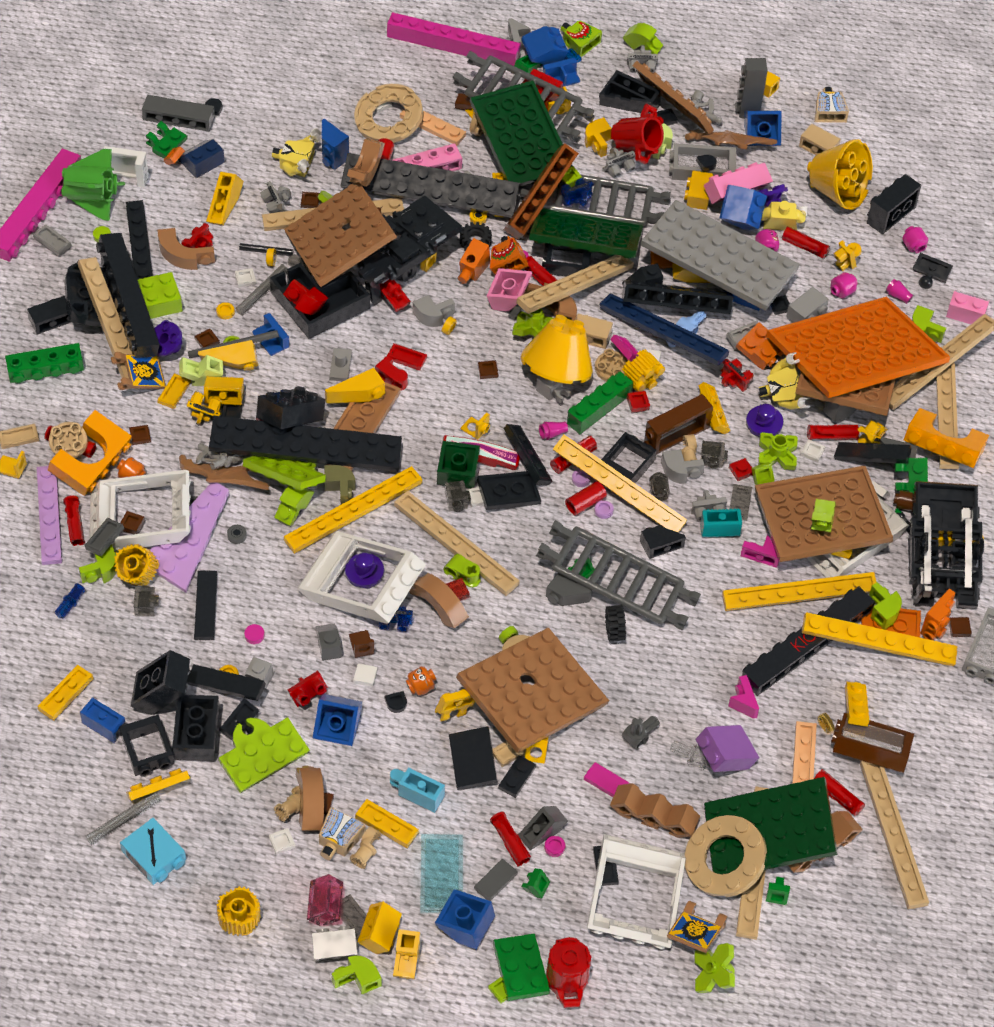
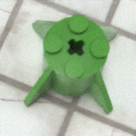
[61,149,125,221]

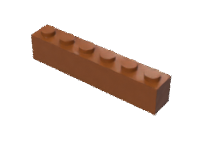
[503,143,579,240]

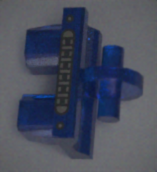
[561,178,594,207]
[378,606,413,632]

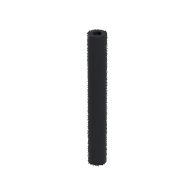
[239,243,293,256]

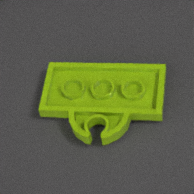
[243,456,326,491]
[218,717,310,793]

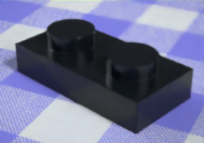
[498,755,536,798]

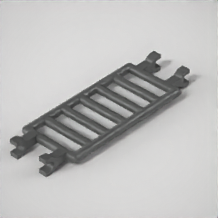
[453,51,595,144]
[520,174,671,226]
[536,520,701,631]

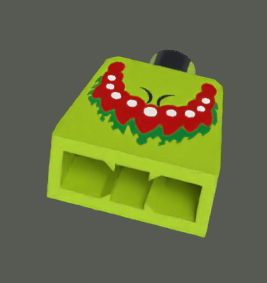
[560,21,602,58]

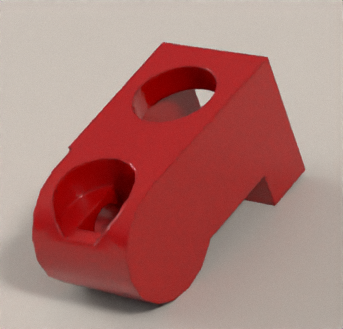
[375,355,408,390]

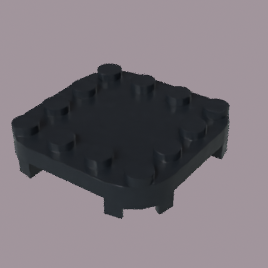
[64,260,139,328]

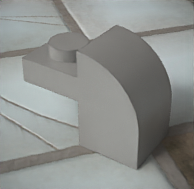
[413,295,455,327]
[661,449,704,484]

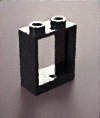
[542,243,591,277]
[601,432,657,484]
[119,714,174,776]

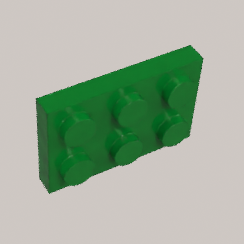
[493,933,550,1001]

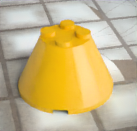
[807,139,873,210]
[520,315,593,384]

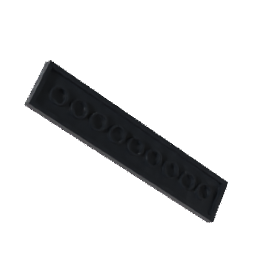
[340,153,520,218]
[209,415,402,472]

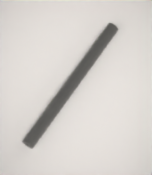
[188,330,279,358]

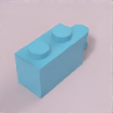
[390,767,445,813]

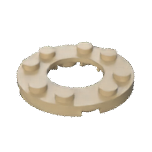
[354,84,423,143]
[685,815,767,897]

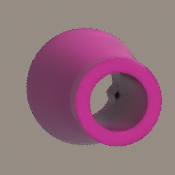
[886,279,913,304]
[539,421,568,440]

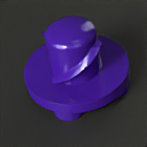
[758,184,788,207]
[154,320,182,357]
[746,404,784,436]
[345,553,384,589]

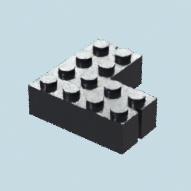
[270,263,370,339]

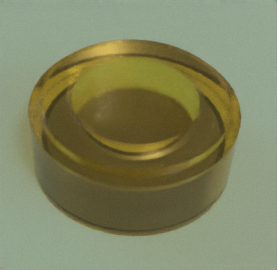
[817,712,835,733]

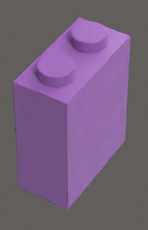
[695,725,760,772]

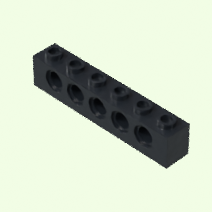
[622,280,733,314]

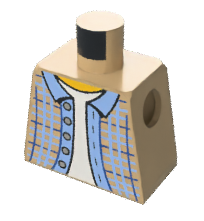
[814,87,849,123]
[319,807,366,860]

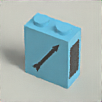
[120,818,186,885]

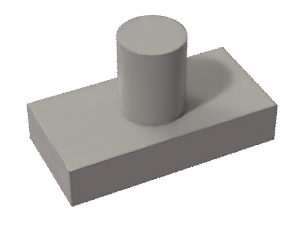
[329,348,352,382]

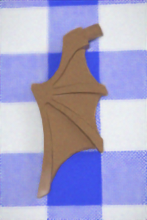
[685,129,777,149]
[179,455,269,490]

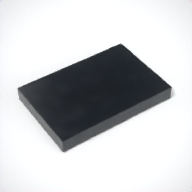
[477,471,541,510]
[449,726,498,790]

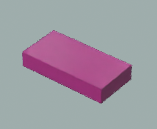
[610,335,639,361]
[583,762,629,797]

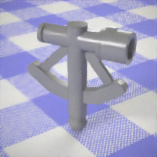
[681,90,723,130]
[196,443,244,470]

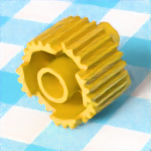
[622,349,665,392]
[114,544,159,586]
[217,886,261,936]

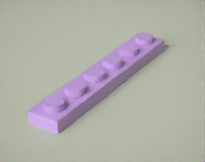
[37,466,62,565]

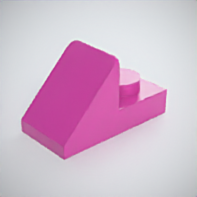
[740,535,779,568]
[728,675,759,719]

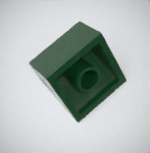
[437,441,480,489]

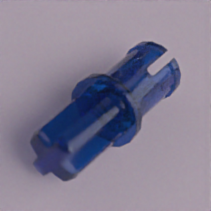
[55,583,85,619]

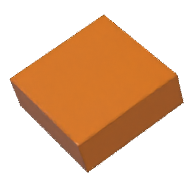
[163,147,185,165]

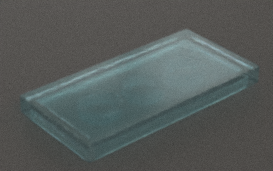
[420,834,463,913]

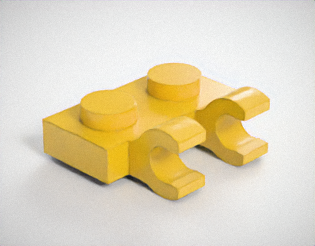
[435,688,475,722]

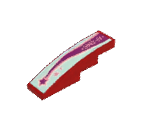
[440,435,520,470]

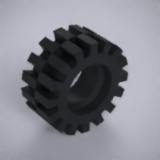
[460,222,492,251]
[605,605,626,642]

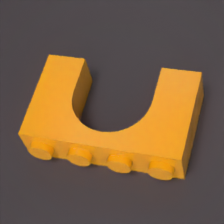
[903,408,989,468]
[47,410,132,496]

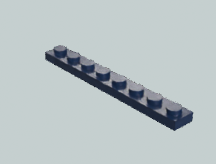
[599,293,729,366]

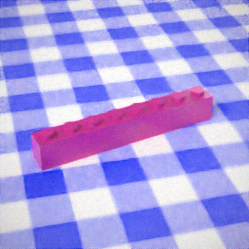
[387,12,520,66]
[0,148,81,262]

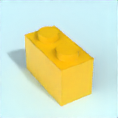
[684,171,713,210]
[204,376,244,405]
[357,901,402,954]

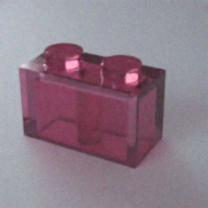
[307,874,343,926]

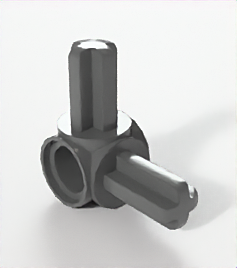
[622,716,660,750]

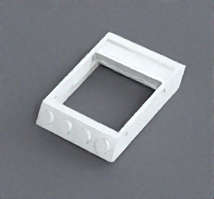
[89,470,191,553]
[807,495,909,578]
[297,531,426,624]
[587,834,686,949]

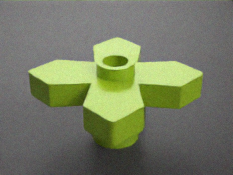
[512,308,553,337]
[758,432,798,470]
[694,943,735,993]

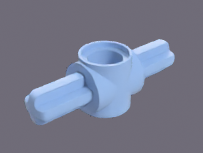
[666,311,706,347]

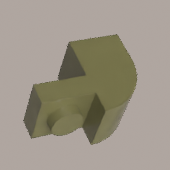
[324,465,355,504]

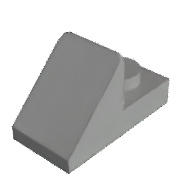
[508,18,531,47]

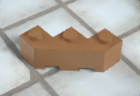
[610,783,700,838]
[788,811,863,873]

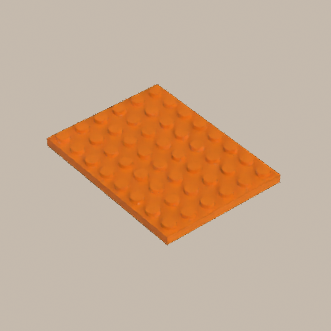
[766,296,950,398]

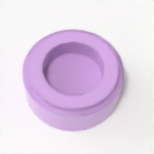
[572,469,591,487]
[594,500,614,519]

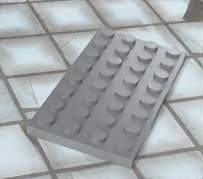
[640,200,800,311]

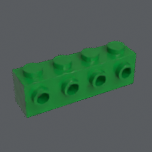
[5,343,84,383]
[567,371,633,435]

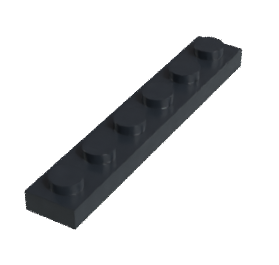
[125,200,153,279]

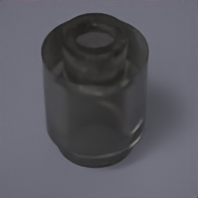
[649,472,670,501]

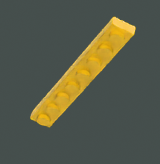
[553,434,687,533]
[284,466,422,554]
[722,572,876,611]
[802,612,957,666]

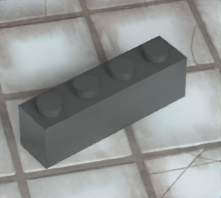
[735,58,768,118]
[142,95,215,132]

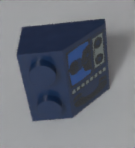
[178,139,225,178]

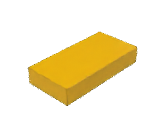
[157,373,191,409]

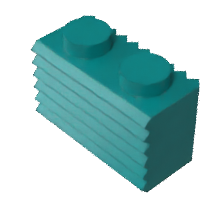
[700,508,742,537]

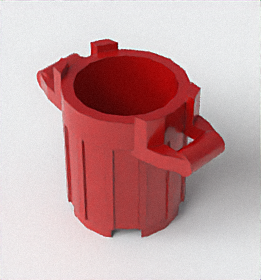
[611,104,664,165]
[546,937,592,1008]

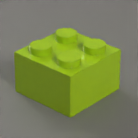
[138,272,183,319]

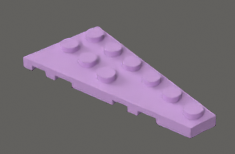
[150,483,229,593]

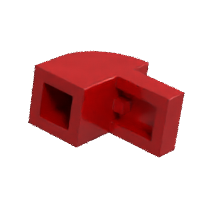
[283,279,328,315]

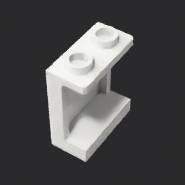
[104,146,148,188]

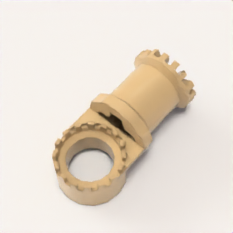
[681,434,697,461]
[274,786,300,821]
[350,826,381,869]

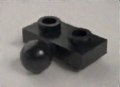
[913,252,953,289]
[219,698,260,741]

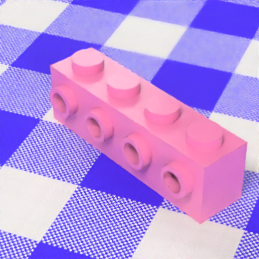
[392,143,462,171]
[704,162,773,204]

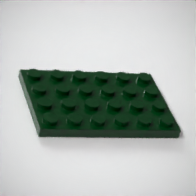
[470,80,573,186]
[529,207,644,258]
[704,777,838,875]

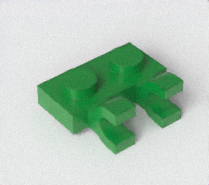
[146,121,188,158]
[895,458,928,493]

